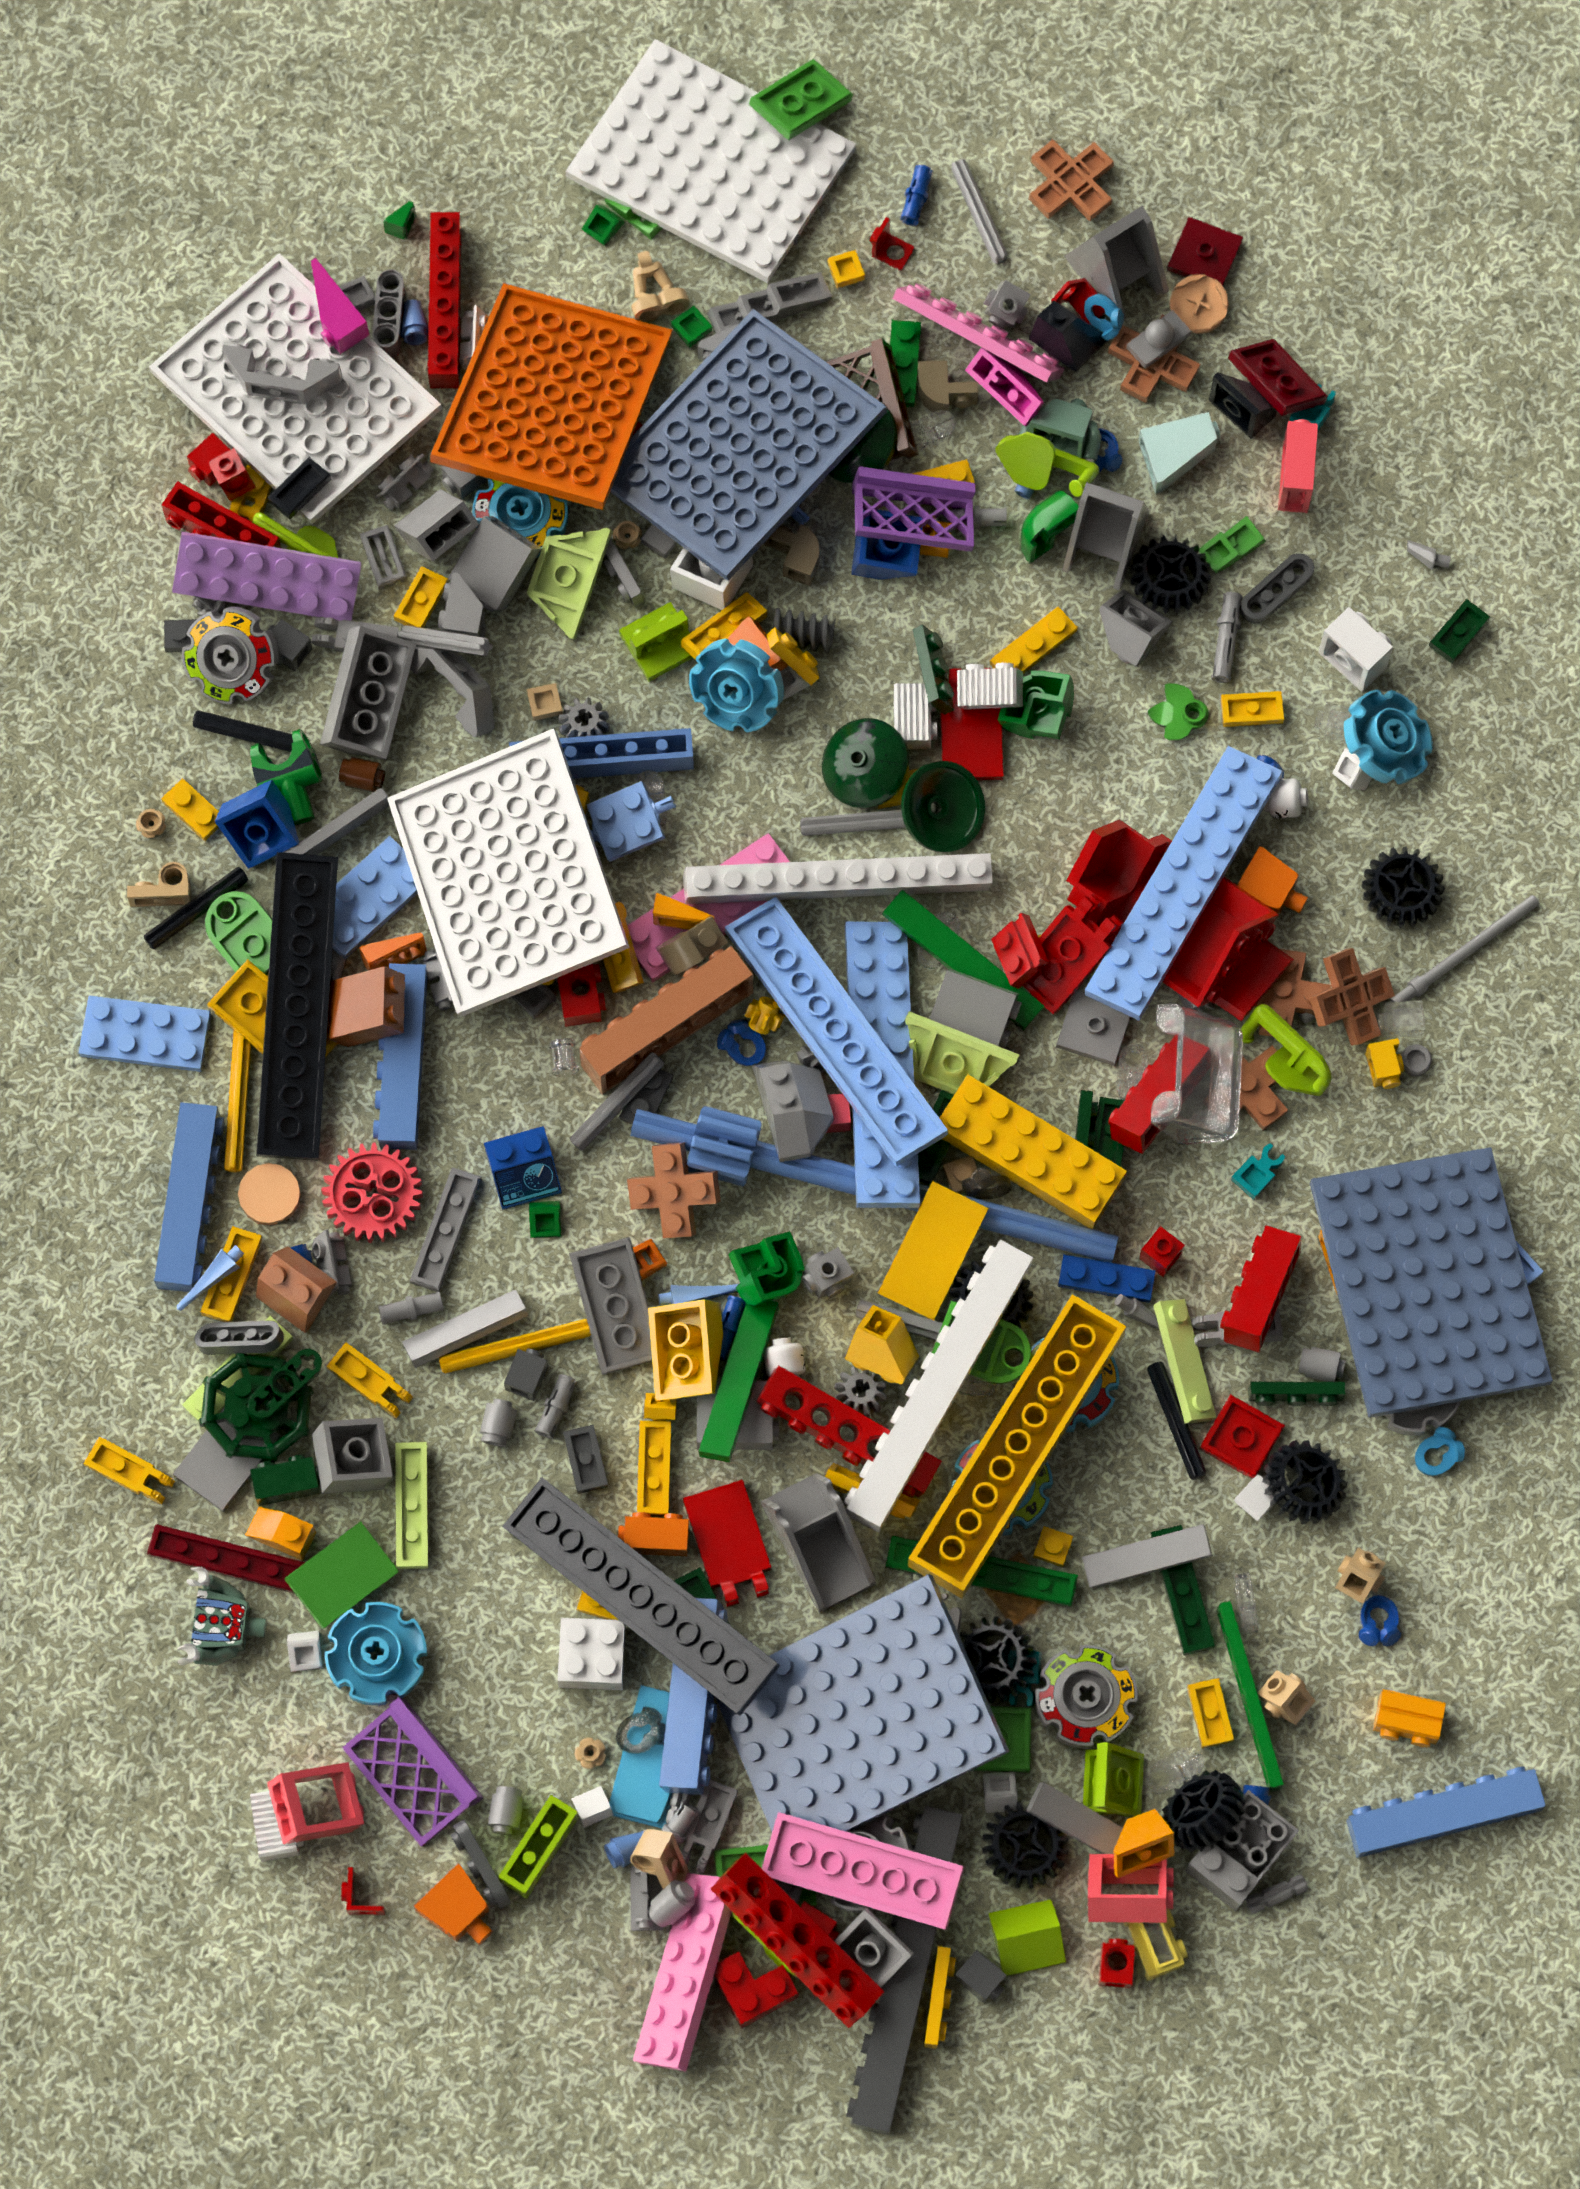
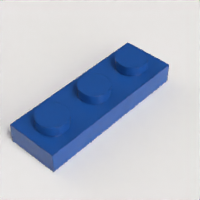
[1058,1254,1156,1303]

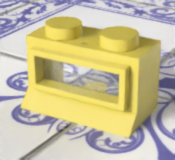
[1123,1909,1188,1981]

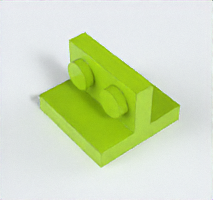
[619,602,693,682]
[1083,1742,1144,1818]

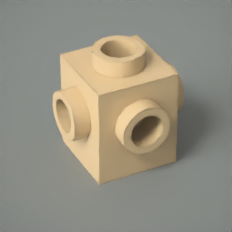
[1335,1547,1386,1604]
[1257,1670,1315,1725]

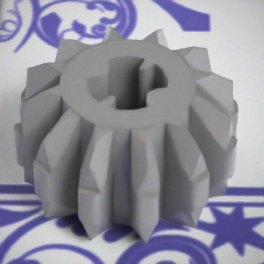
[559,697,610,738]
[834,1366,887,1418]

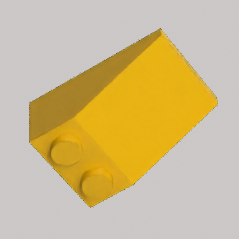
[648,1299,723,1402]

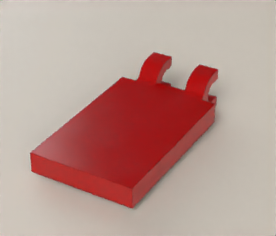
[940,668,1003,780]
[1022,894,1124,1015]
[683,1479,772,1607]

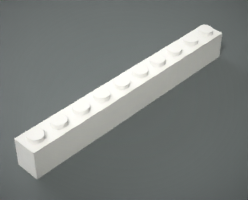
[683,853,993,904]
[844,1239,1033,1533]

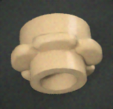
[612,521,642,549]
[136,809,166,838]
[575,1737,606,1769]

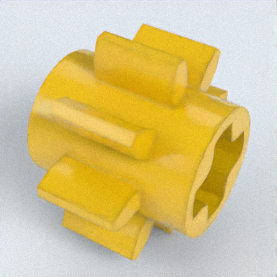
[744,996,785,1035]

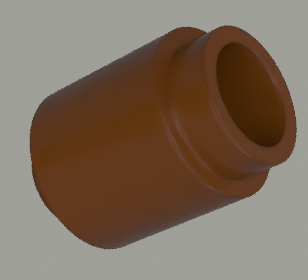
[339,757,385,793]

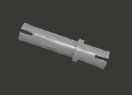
[1211,592,1242,683]

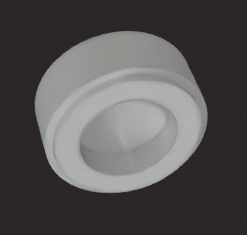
[1401,1044,1432,1077]

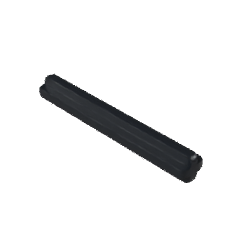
[192,710,310,752]
[143,867,248,949]
[1147,1361,1206,1480]

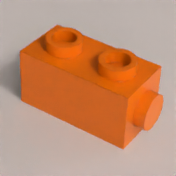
[618,1512,689,1556]

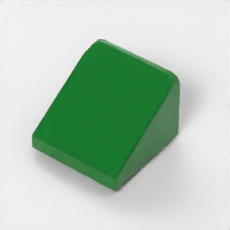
[383,201,416,240]
[581,204,626,246]
[529,1201,562,1238]

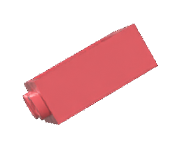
[1278,419,1318,513]
[267,1762,365,1845]
[1088,1854,1174,1923]

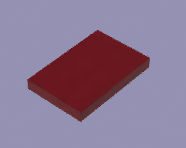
[1228,339,1328,416]

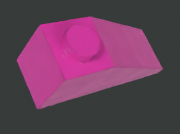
[311,258,369,355]
[965,347,1044,426]

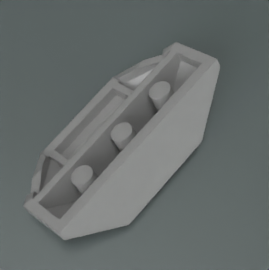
[753,1060,834,1162]

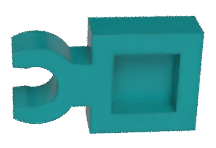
[1290,384,1336,431]
[1231,1143,1285,1200]
[1008,1650,1042,1706]

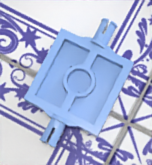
[587,781,676,862]

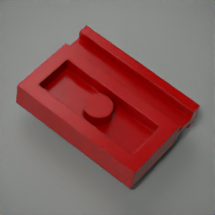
[991,913,1049,989]

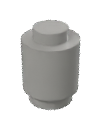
[1298,1346,1346,1382]
[480,1399,517,1447]
[488,1786,524,1835]
[648,1880,695,1927]

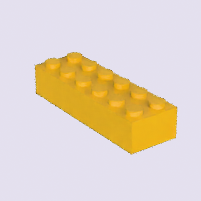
[940,1074,1127,1229]

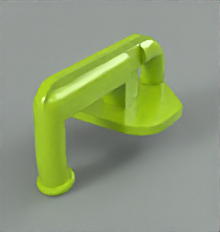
[995,432,1099,497]
[252,512,338,558]
[1236,1004,1332,1096]

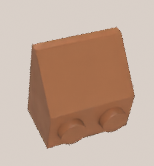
[256,1246,337,1333]

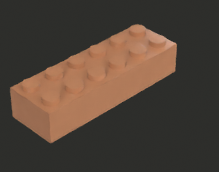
[579,946,753,1095]

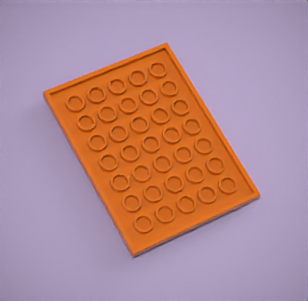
[430,283,672,510]

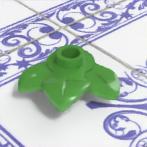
[1148,683,1209,740]

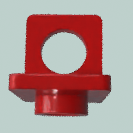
[870,217,914,270]
[1051,278,1105,326]
[341,1867,386,1915]

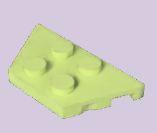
[526,528,613,640]
[905,1011,1019,1095]

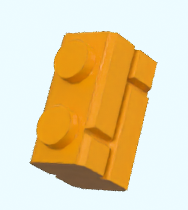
[1373,1689,1446,1748]

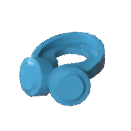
[1084,294,1124,341]
[1415,1427,1465,1476]

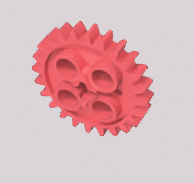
[321,1142,423,1243]

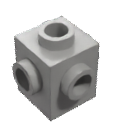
[983,280,1031,329]
[802,1247,854,1299]

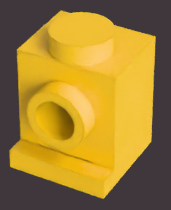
[1365,1038,1404,1089]

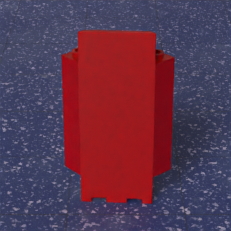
[1066,819,1294,1022]

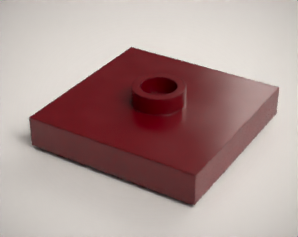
[1167,217,1243,286]

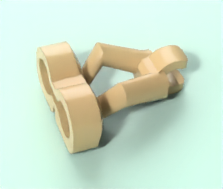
[631,251,690,323]

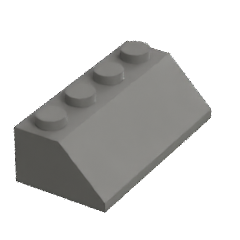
[320,626,416,760]

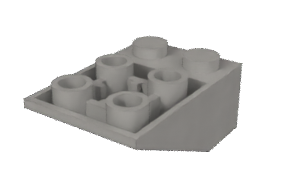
[1185,1790,1299,1912]

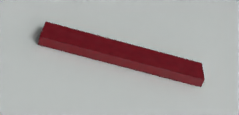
[147,1524,306,1594]

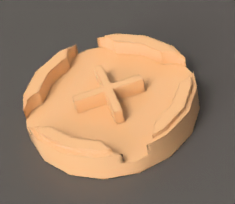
[1169,274,1229,334]
[238,1163,301,1226]

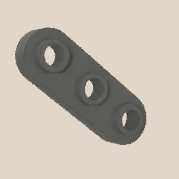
[1240,553,1314,623]
[194,1321,284,1355]
[450,1820,511,1909]

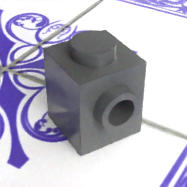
[268,619,313,672]

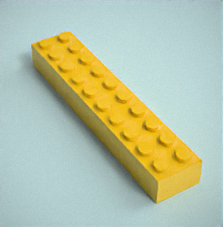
[908,1294,1126,1599]

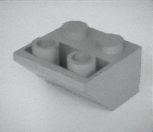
[438,573,486,655]

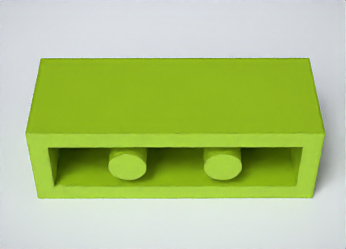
[498,1795,579,1899]

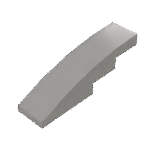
[707,272,832,334]

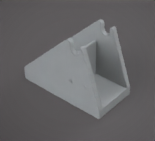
[1064,206,1169,319]
[1062,482,1150,590]
[761,1473,876,1614]

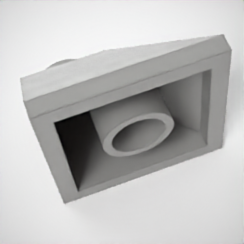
[1099,589,1172,666]
[835,1907,913,1988]

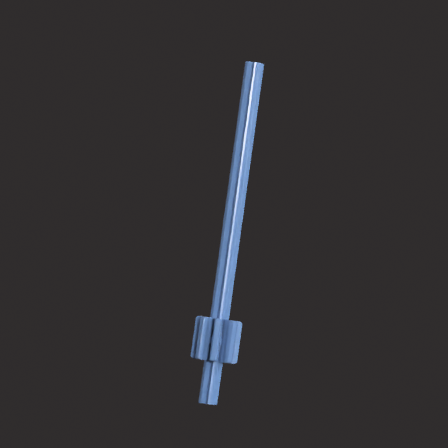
[630,1106,1119,1263]

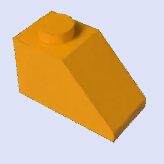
[245,1507,316,1561]
[1114,1809,1174,1878]

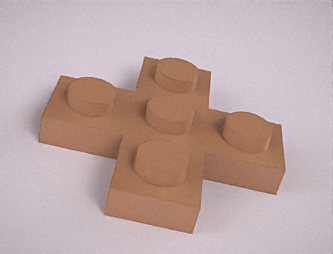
[1029,140,1114,222]
[1108,314,1201,403]
[1309,948,1395,1046]
[1255,949,1331,1037]
[1200,1041,1288,1131]
[627,1142,721,1238]

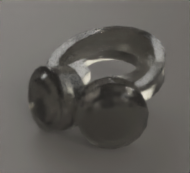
[961,1168,1012,1199]
[616,1707,666,1754]

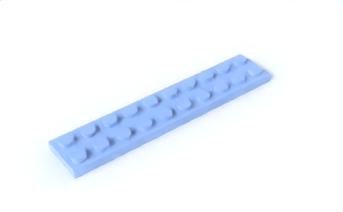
[1085,746,1282,1021]
[725,897,948,1166]
[845,921,920,1208]

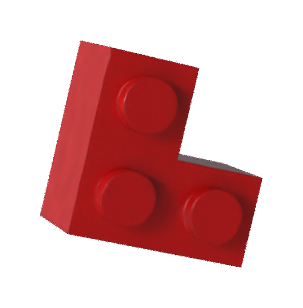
[713,1951,798,2029]

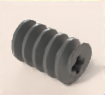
[773,608,836,653]

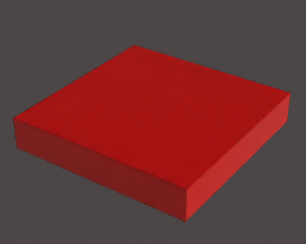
[1199,1394,1285,1479]

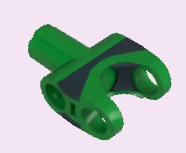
[250,729,323,826]

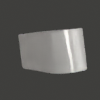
[372,269,406,358]

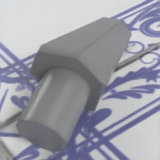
[1407,540,1451,570]
[1115,1294,1159,1328]

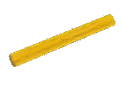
[224,1030,251,1173]
[439,1319,591,1374]

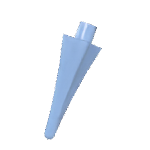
[177,1245,244,1311]
[658,1284,738,1306]

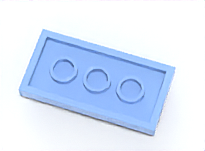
[332,836,418,959]
[78,995,211,1072]

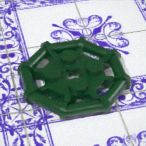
[198,1353,314,1462]

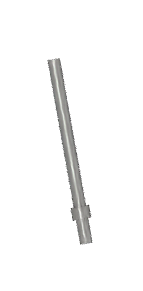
[1390,895,1540,1009]

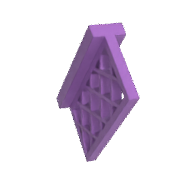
[852,466,975,552]
[342,1697,484,1847]

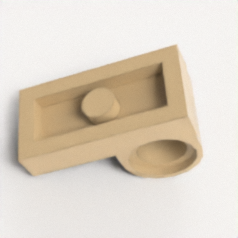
[127,862,192,907]
[630,1829,689,1889]

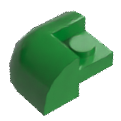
[1020,490,1079,564]
[998,670,1074,740]
[728,1231,805,1306]

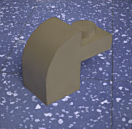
[917,361,978,416]
[764,524,820,587]
[656,916,728,975]

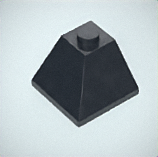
[1029,301,1107,372]
[1209,372,1277,439]

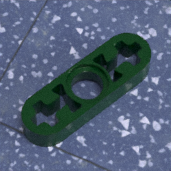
[247,1349,322,1422]

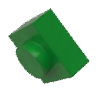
[671,305,712,348]

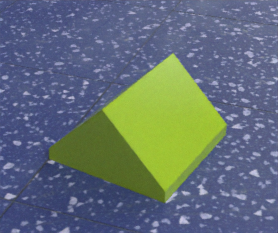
[988,1899,1066,1976]

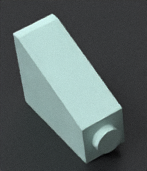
[1138,412,1220,494]

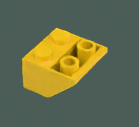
[845,1305,919,1385]

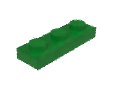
[890,320,921,407]

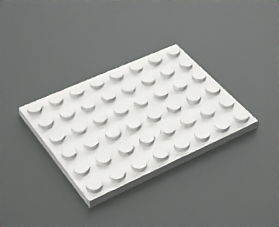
[566,39,856,283]
[149,253,442,525]
[387,728,630,1017]

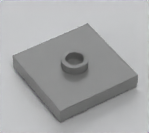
[1056,990,1130,1066]

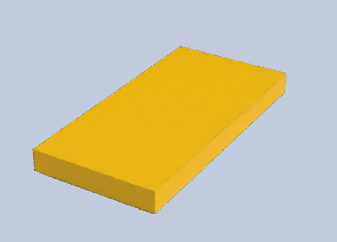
[207,959,338,1058]
[878,1181,989,1321]

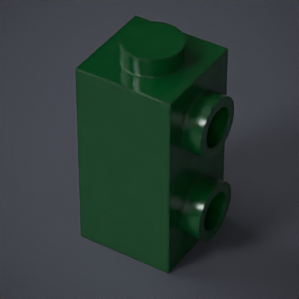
[250,1455,321,1506]

